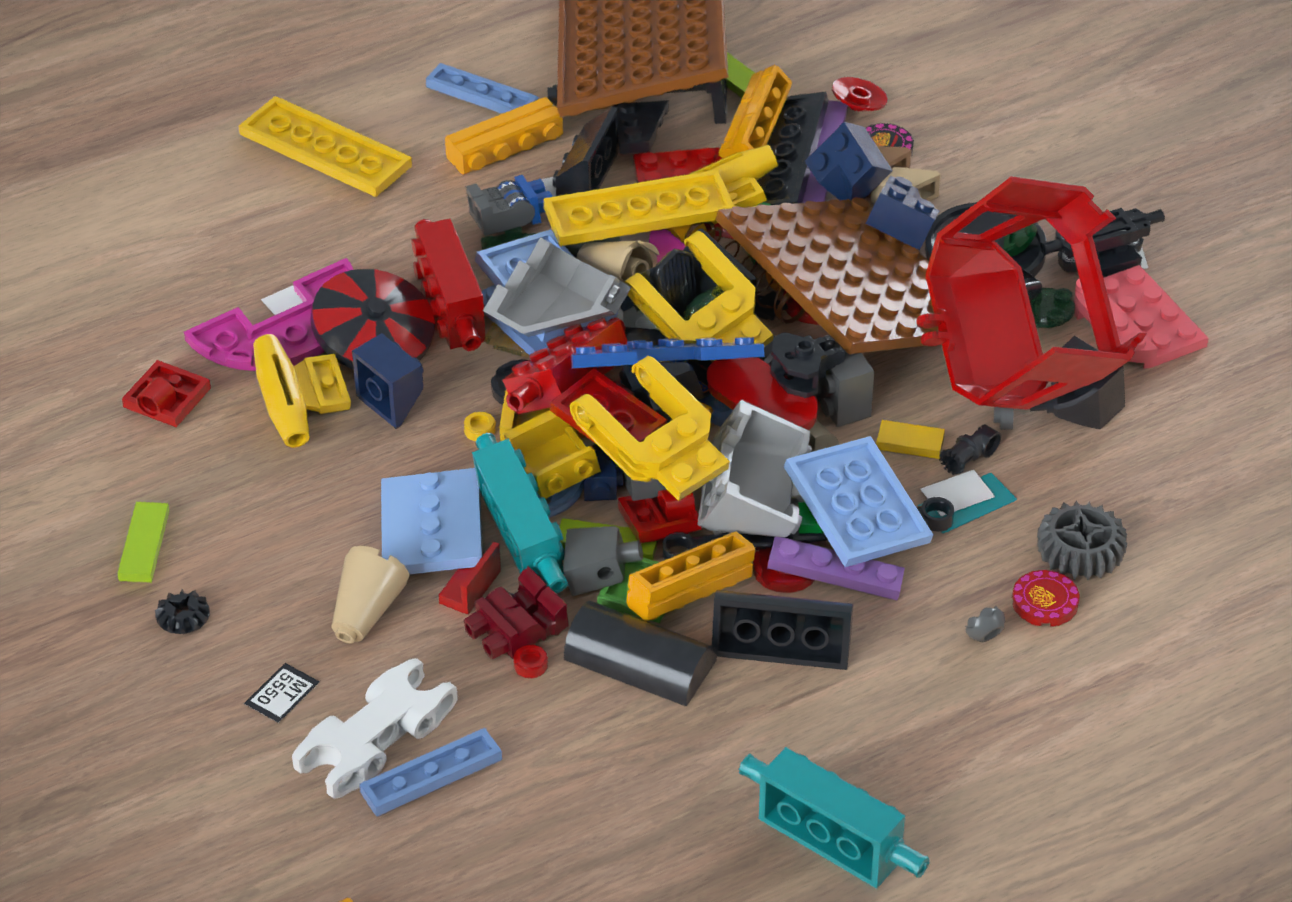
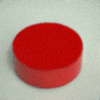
[513,645,548,678]

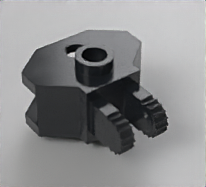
[770,332,847,398]

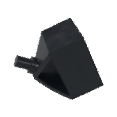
[1030,336,1125,429]

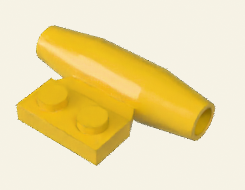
[690,145,778,224]
[253,334,351,448]

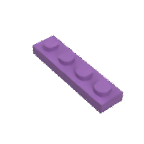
[767,537,905,600]

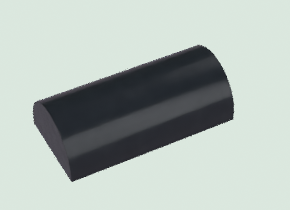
[712,590,853,670]
[564,601,717,707]

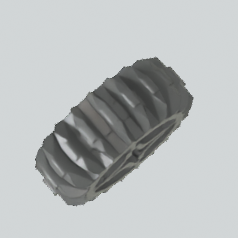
[1037,501,1127,580]

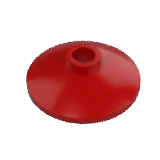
[832,77,888,112]

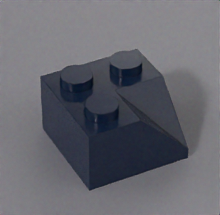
[805,122,893,201]
[865,176,940,250]
[352,333,424,429]

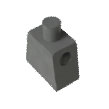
[563,526,643,596]

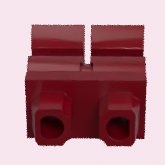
[464,566,569,660]

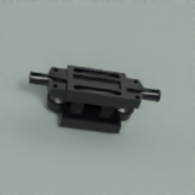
[1040,208,1165,278]

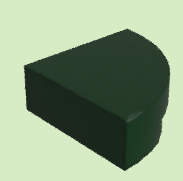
[1003,224,1037,257]

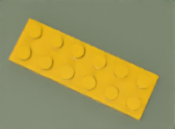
[239,96,412,197]
[544,170,735,247]

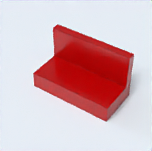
[438,542,501,615]

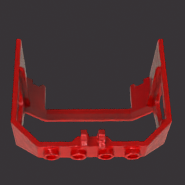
[916,176,1147,410]

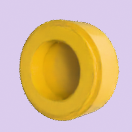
[464,412,496,441]

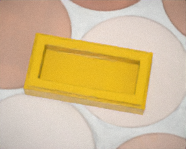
[876,420,945,459]

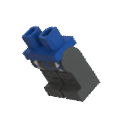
[465,174,553,236]

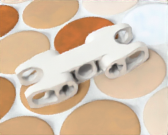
[292,658,458,799]

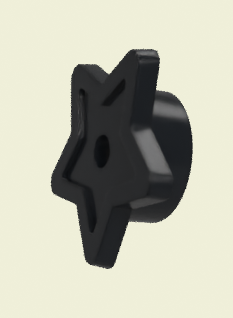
[756,291,788,320]

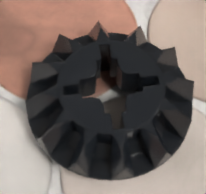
[155,589,210,634]

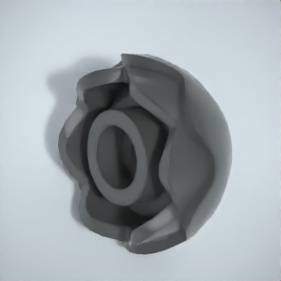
[965,606,1005,642]

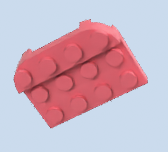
[1073,265,1208,369]

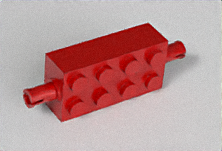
[411,218,486,351]
[503,317,628,414]

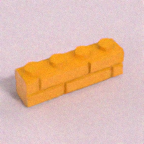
[719,64,792,159]
[445,97,563,175]
[626,531,755,621]

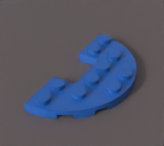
[571,337,765,368]

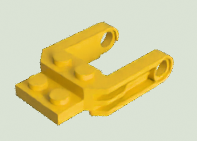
[623,231,773,362]
[570,356,730,501]

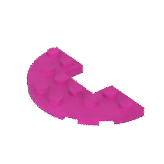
[183,258,354,371]

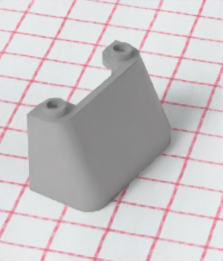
[698,400,811,538]

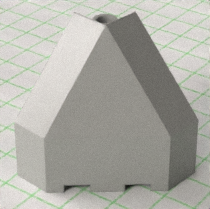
[483,237,631,337]

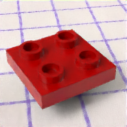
[122,360,211,427]
[618,489,702,543]

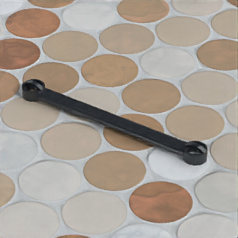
[663,497,954,560]

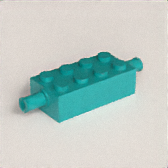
[472,433,568,593]
[739,747,930,889]

